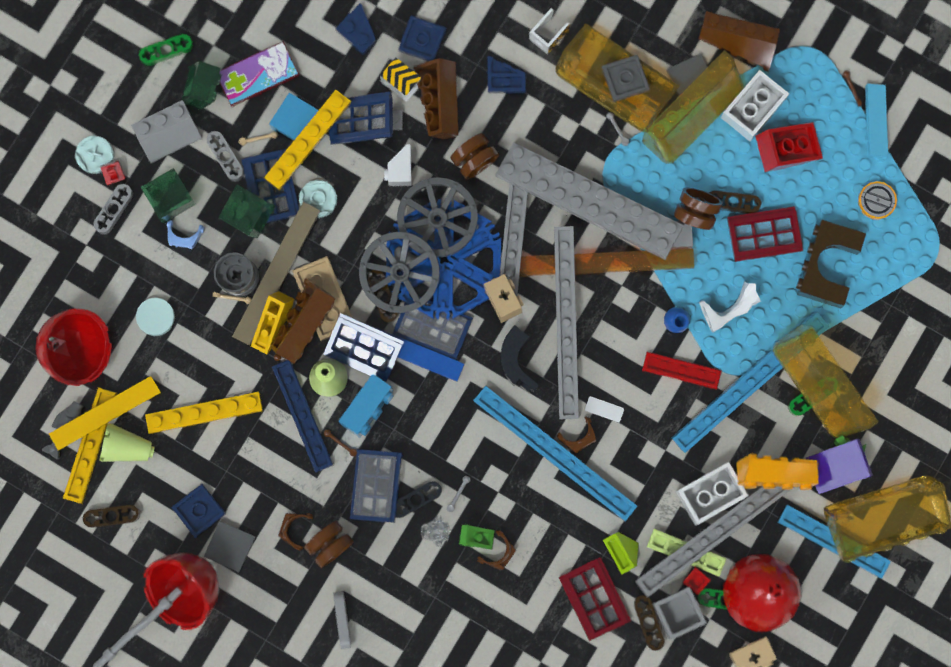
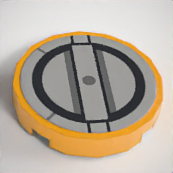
[858,181,897,220]

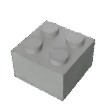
[652,587,706,640]

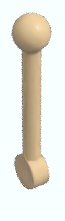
[239,131,278,146]
[213,292,252,304]

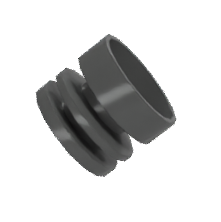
[214,252,260,297]

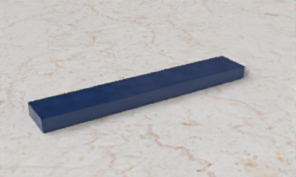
[272,360,334,473]

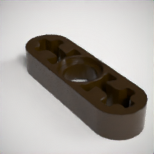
[709,190,761,214]
[367,270,398,323]
[83,505,140,528]
[634,596,665,651]

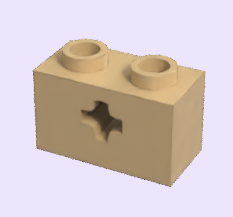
[484,274,524,323]
[729,637,776,667]

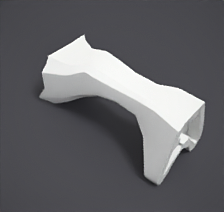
[699,282,761,332]

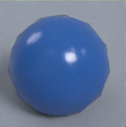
[664,307,690,333]

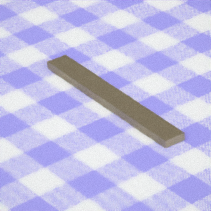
[232,202,321,346]

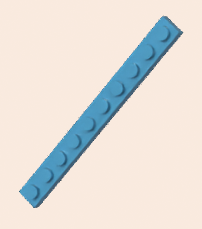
[671,312,829,453]
[474,386,637,521]

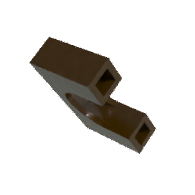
[796,220,866,309]

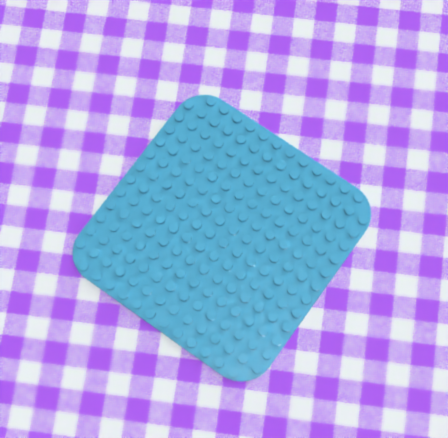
[602,46,940,376]

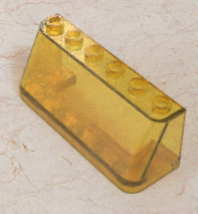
[555,24,679,132]
[642,50,744,164]
[773,325,878,438]
[823,476,951,562]

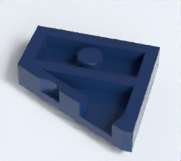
[488,56,526,93]

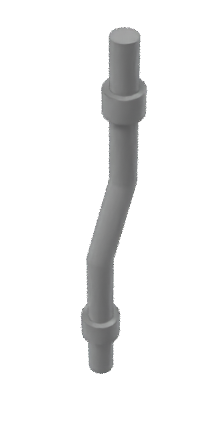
[93,587,183,667]

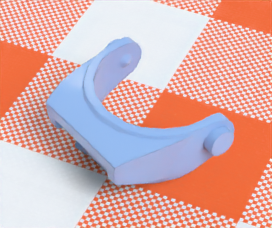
[167,220,204,249]

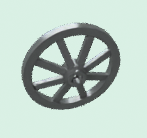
[397,178,478,258]
[359,232,440,313]

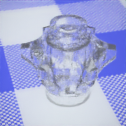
[421,516,450,547]

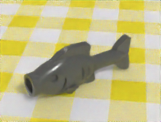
[42,401,84,459]

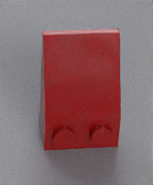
[755,122,823,172]

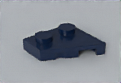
[335,3,376,55]

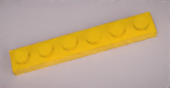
[264,90,351,190]
[145,392,263,434]

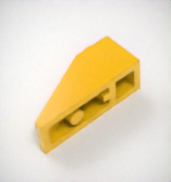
[251,291,295,354]

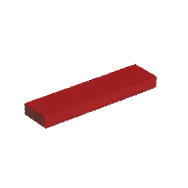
[642,352,722,390]

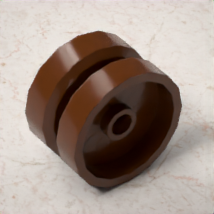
[450,133,499,180]
[674,187,723,230]
[304,520,354,569]

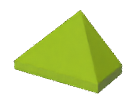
[603,532,638,574]

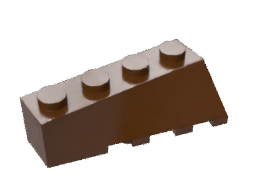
[699,11,780,72]
[413,58,458,139]
[270,278,335,363]

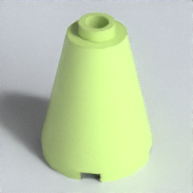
[309,359,348,397]
[99,423,155,462]

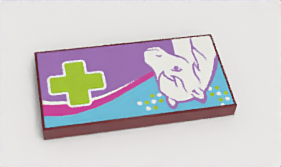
[215,41,299,107]

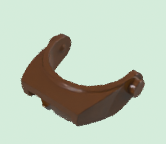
[557,416,596,453]
[278,513,313,551]
[477,530,517,570]

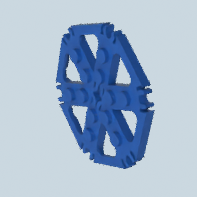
[386,199,501,320]

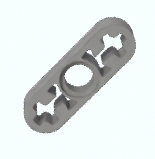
[207,131,244,181]
[94,184,133,234]
[333,591,351,649]

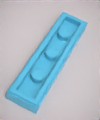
[865,84,888,158]

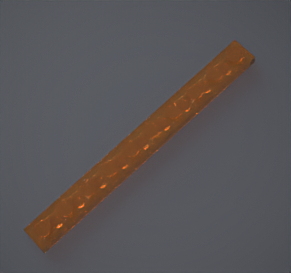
[519,249,694,277]

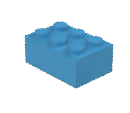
[339,373,394,438]

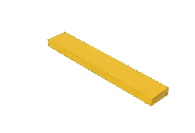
[49,376,161,451]
[63,388,118,504]

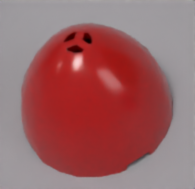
[36,308,112,386]
[144,553,219,630]
[723,554,801,632]

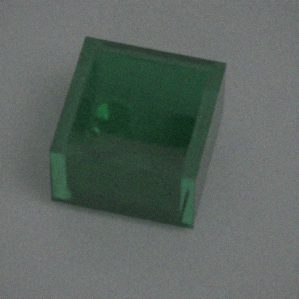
[181,61,222,109]
[141,168,196,224]
[219,185,276,239]

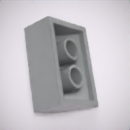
[131,100,202,163]

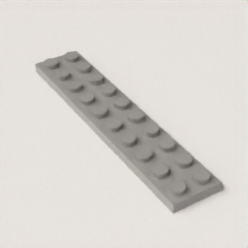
[496,142,683,260]

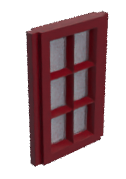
[727,206,803,262]
[558,557,631,641]

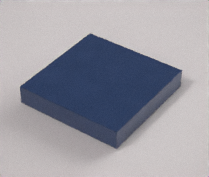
[398,15,446,62]
[171,484,226,538]

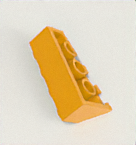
[737,454,819,490]

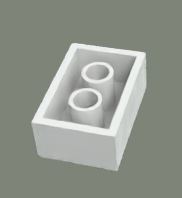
[721,70,789,141]
[676,462,748,526]

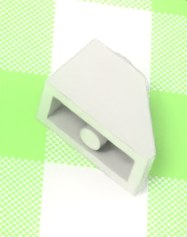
[384,144,412,186]

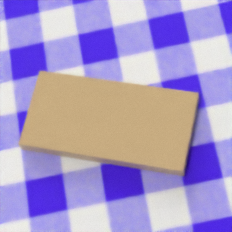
[292,256,352,341]

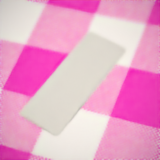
[585,396,624,422]

